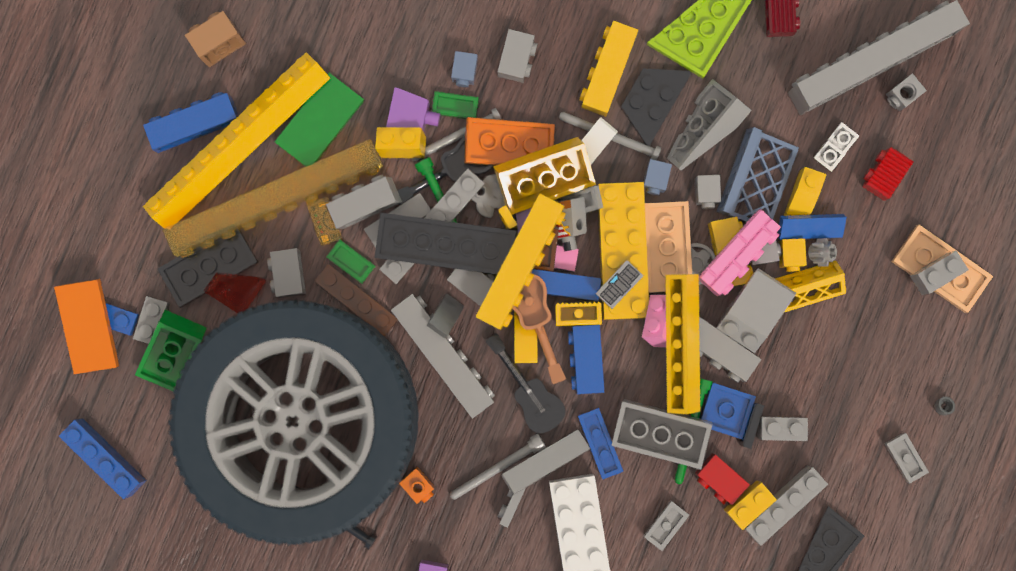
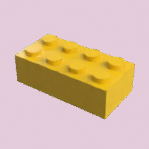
[493,137,596,215]

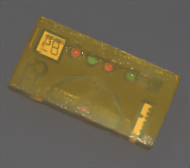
[307,196,343,246]

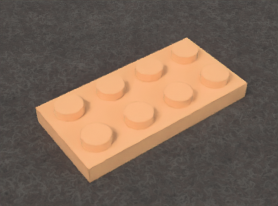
[645,201,692,293]
[891,225,993,313]

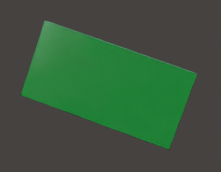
[275,73,365,170]

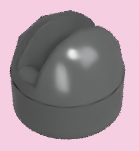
[934,396,955,416]

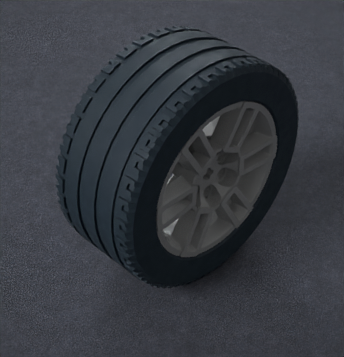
[169,300,419,545]

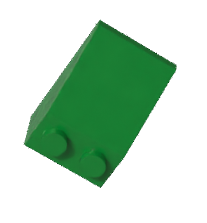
[135,310,207,391]

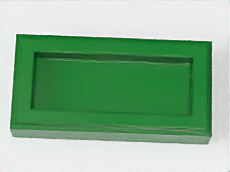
[432,91,479,119]
[326,239,376,284]

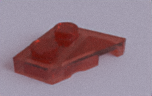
[204,272,266,313]

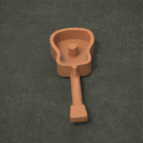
[513,275,566,384]

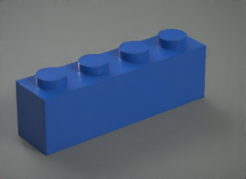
[143,92,239,153]
[59,419,147,500]

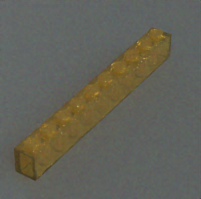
[162,139,383,258]

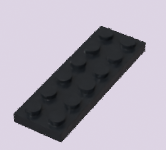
[374,213,516,274]

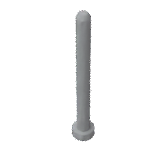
[412,108,502,161]

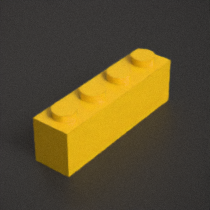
[579,21,638,117]

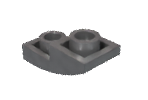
[426,293,464,339]

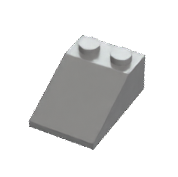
[717,268,796,353]

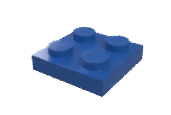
[700,383,756,440]

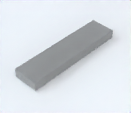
[501,430,590,495]

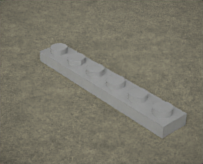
[379,168,485,284]

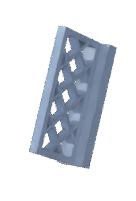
[716,127,799,223]

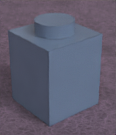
[451,51,478,87]
[643,159,672,195]

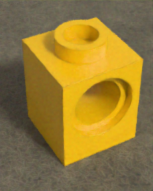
[778,239,807,272]

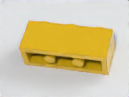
[708,217,753,287]

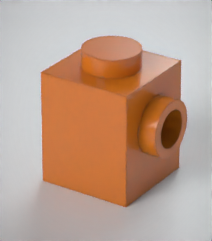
[399,467,435,504]

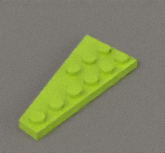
[646,0,751,79]

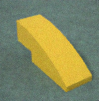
[514,311,538,363]

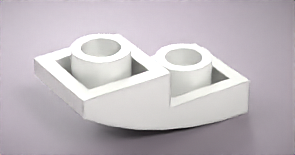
[582,117,618,165]
[814,122,859,172]

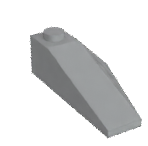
[667,79,752,170]

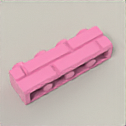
[699,209,781,296]

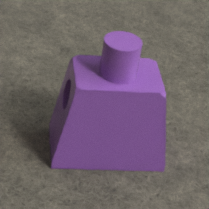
[386,87,440,132]

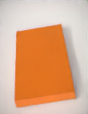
[464,117,555,165]
[54,279,119,374]

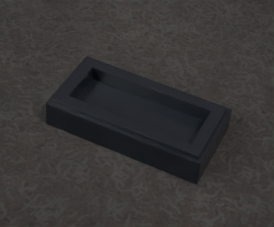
[739,403,764,449]

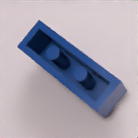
[568,325,605,394]

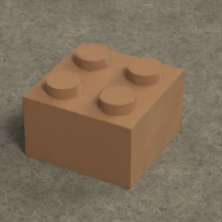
[185,11,246,67]

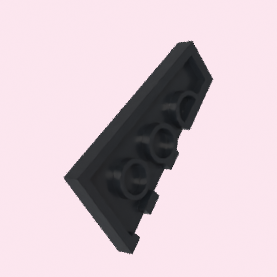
[798,506,865,571]

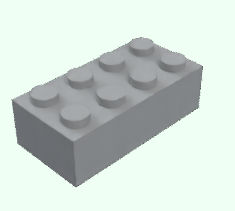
[611,399,713,469]

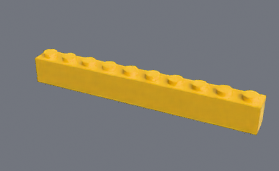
[143,53,330,231]

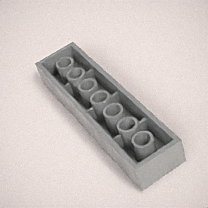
[788,0,970,116]

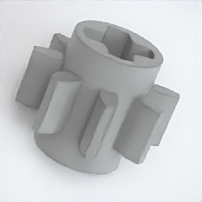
[808,238,837,266]

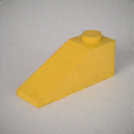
[784,167,827,216]

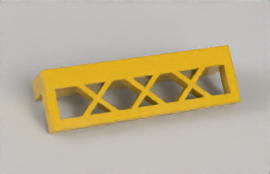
[776,260,846,312]

